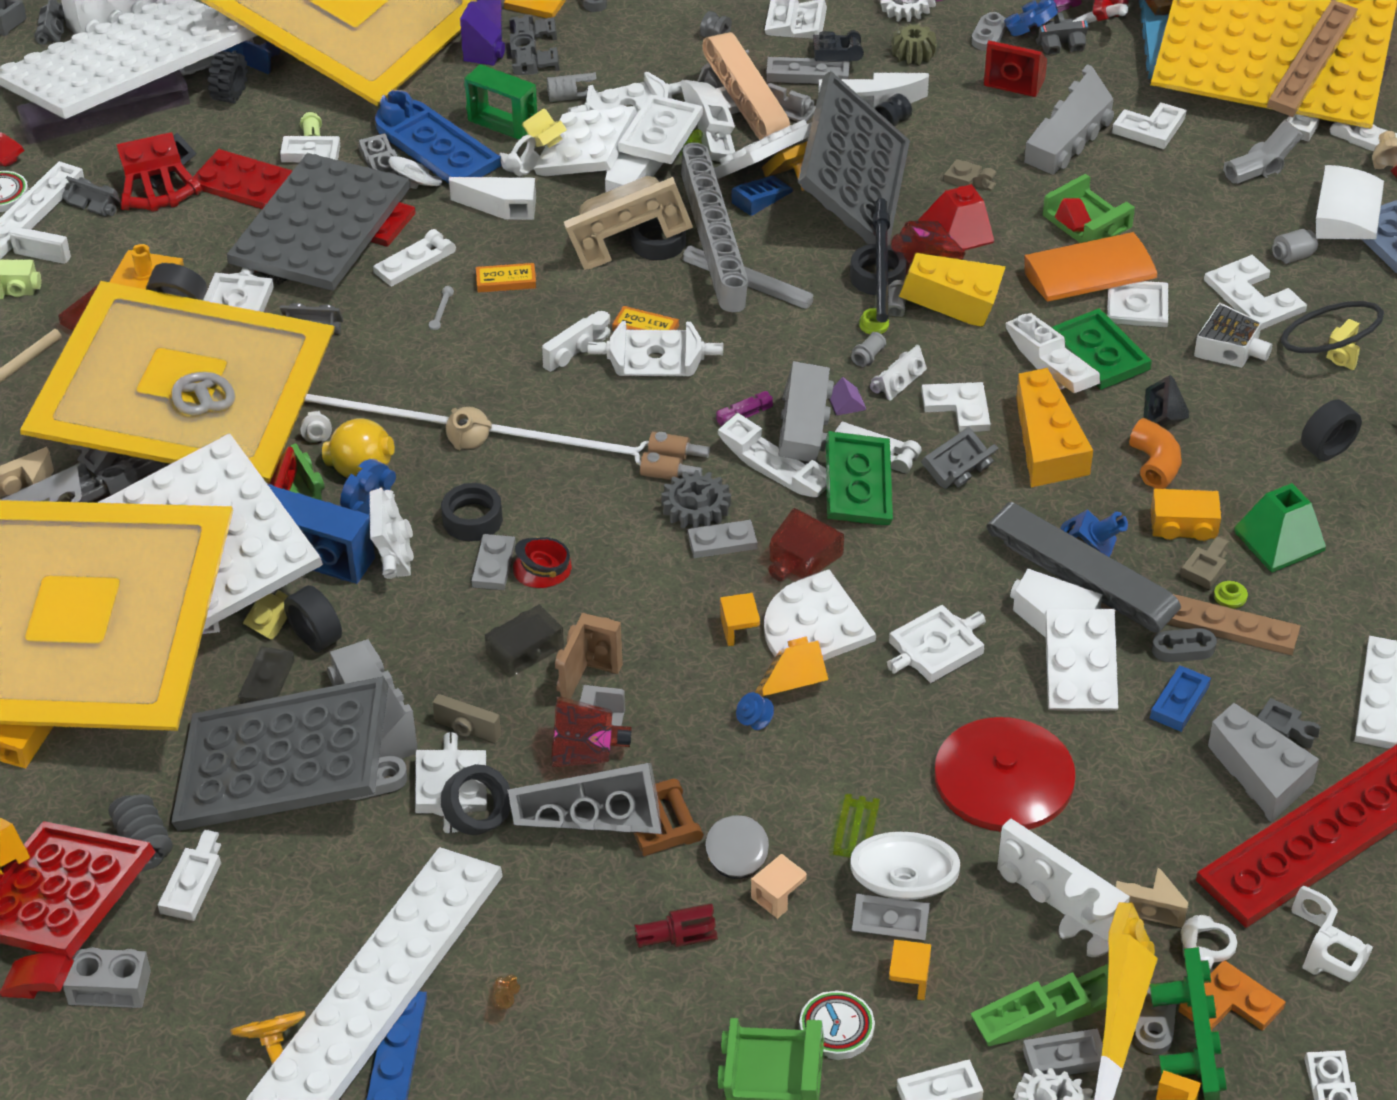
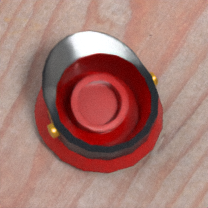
[513,537,572,588]

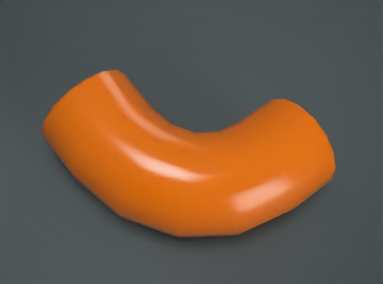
[1129,418,1182,489]

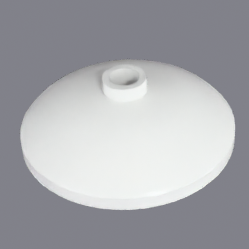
[851,832,960,900]

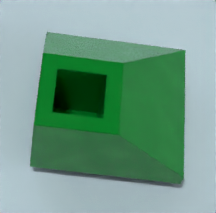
[1234,483,1326,573]

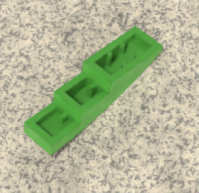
[971,964,1109,1046]

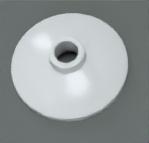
[388,156,442,189]

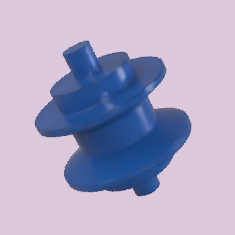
[736,692,774,730]

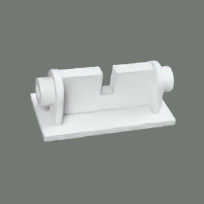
[870,345,927,401]

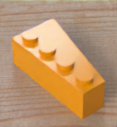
[1016,368,1093,488]

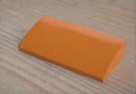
[1024,232,1157,302]

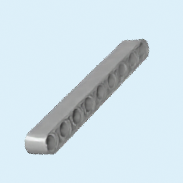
[681,143,748,312]

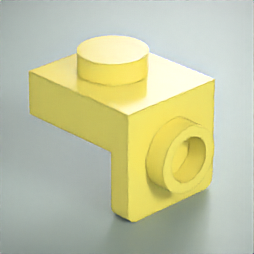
[522,109,567,148]
[1326,319,1360,370]
[243,590,289,640]

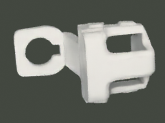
[1291,886,1373,982]

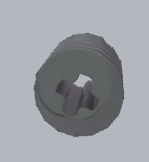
[108,794,173,872]

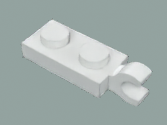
[158,830,221,921]

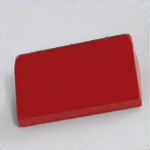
[268,447,297,491]

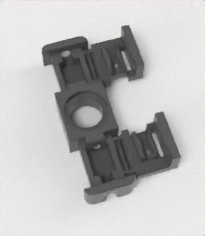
[509,14,560,75]
[68,454,166,503]

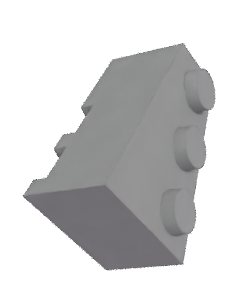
[778,361,834,462]
[1208,703,1319,822]

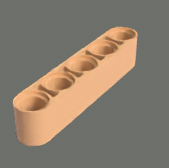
[702,32,790,140]

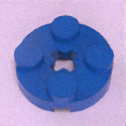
[1004,0,1058,36]
[340,459,396,515]

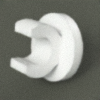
[300,411,332,443]

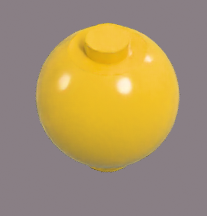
[322,418,395,478]

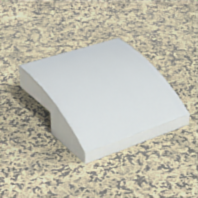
[765,0,827,39]

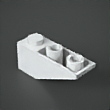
[449,177,536,220]

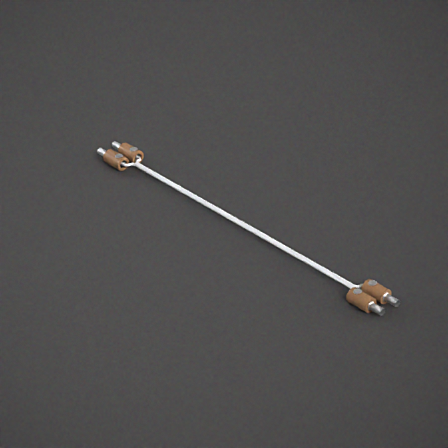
[305,394,710,480]

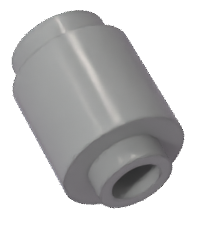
[1272,229,1318,264]

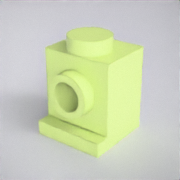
[0,260,41,299]

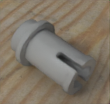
[888,280,906,317]
[851,332,886,367]

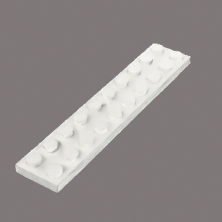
[246,847,503,1100]

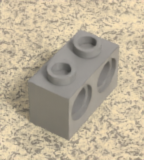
[63,947,151,1008]

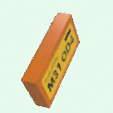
[476,263,536,293]
[612,306,679,331]

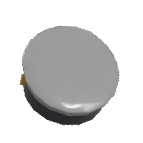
[706,815,769,879]

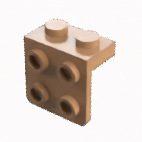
[555,613,623,705]

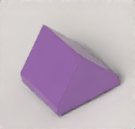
[829,377,866,416]

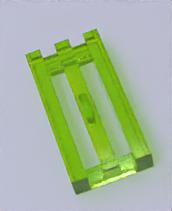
[833,793,880,858]

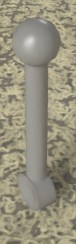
[429,286,454,330]

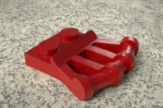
[116,132,203,212]

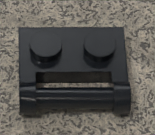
[813,30,864,61]

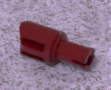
[634,903,718,948]

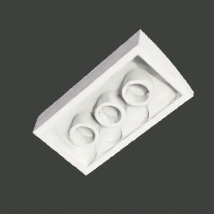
[1316,165,1384,239]

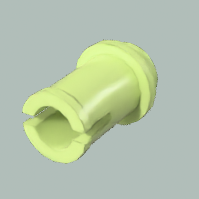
[300,112,322,136]

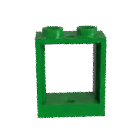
[464,64,538,140]

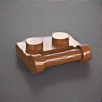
[633,779,704,856]

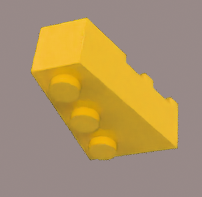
[899,253,1006,327]

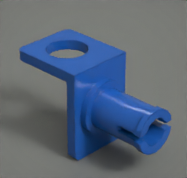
[223,40,281,74]
[1060,509,1128,557]

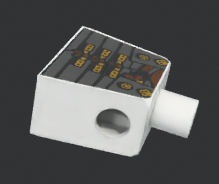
[1194,303,1272,368]

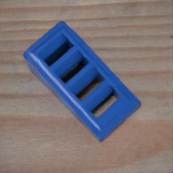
[732,176,793,216]

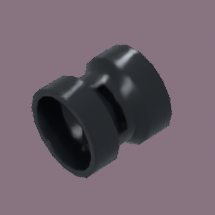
[874,93,912,127]

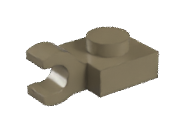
[944,159,996,191]
[1181,536,1229,590]

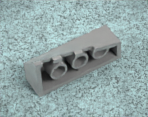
[1024,64,1114,175]
[327,639,418,759]
[508,763,662,834]

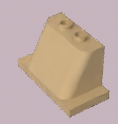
[564,176,693,270]

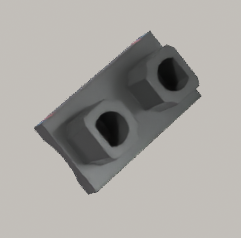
[1035,12,1088,54]

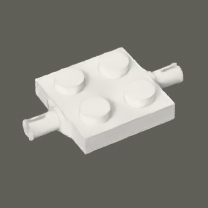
[203,267,274,312]
[370,488,414,579]
[887,605,986,683]
[415,732,487,833]

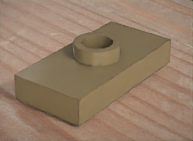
[432,694,501,743]

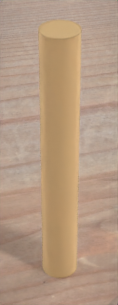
[0,329,62,383]

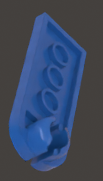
[375,90,501,183]

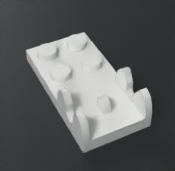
[997,819,1130,957]

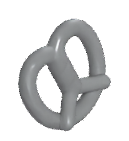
[172,372,235,416]

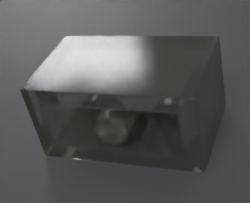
[485,604,564,679]

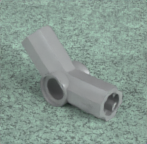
[1223,119,1304,184]

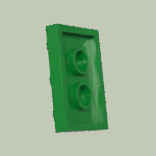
[1051,308,1152,390]
[826,431,893,525]

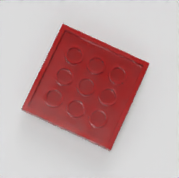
[0,821,156,960]

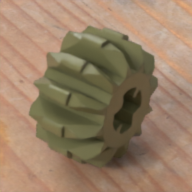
[891,23,937,66]

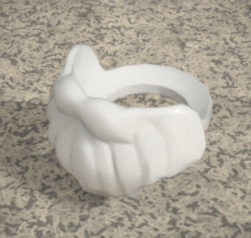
[499,135,540,177]
[1181,915,1237,969]

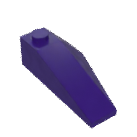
[460,0,505,66]

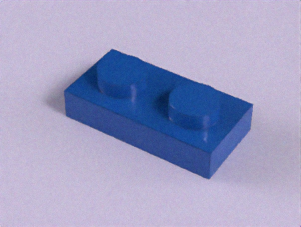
[1150,665,1211,732]

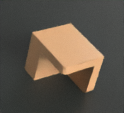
[751,854,807,919]

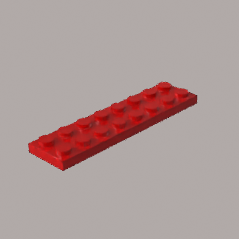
[193,149,416,247]
[1196,744,1397,928]

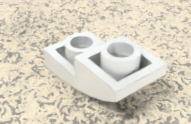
[1304,1051,1358,1100]

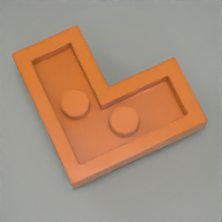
[1179,961,1286,1031]

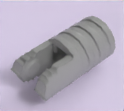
[547,72,598,102]

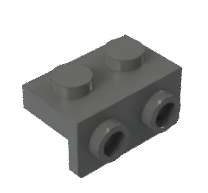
[921,427,999,490]

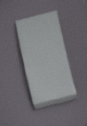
[359,134,400,176]

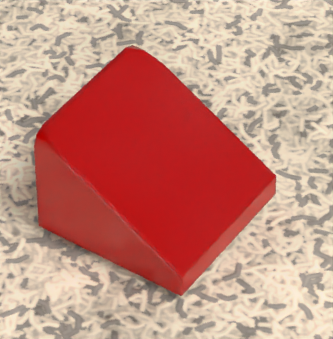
[1055,198,1091,232]

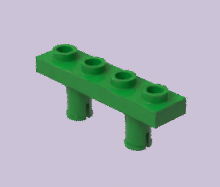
[1150,947,1227,1100]

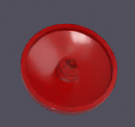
[934,717,1075,832]

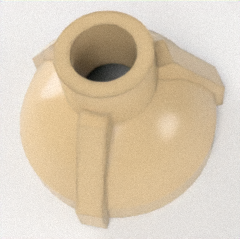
[1372,131,1397,169]
[446,407,492,450]

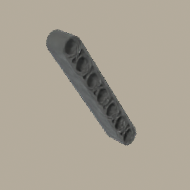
[986,502,1181,633]

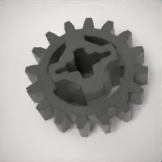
[661,470,731,528]

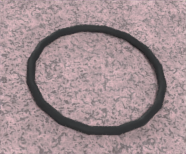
[1281,301,1384,353]

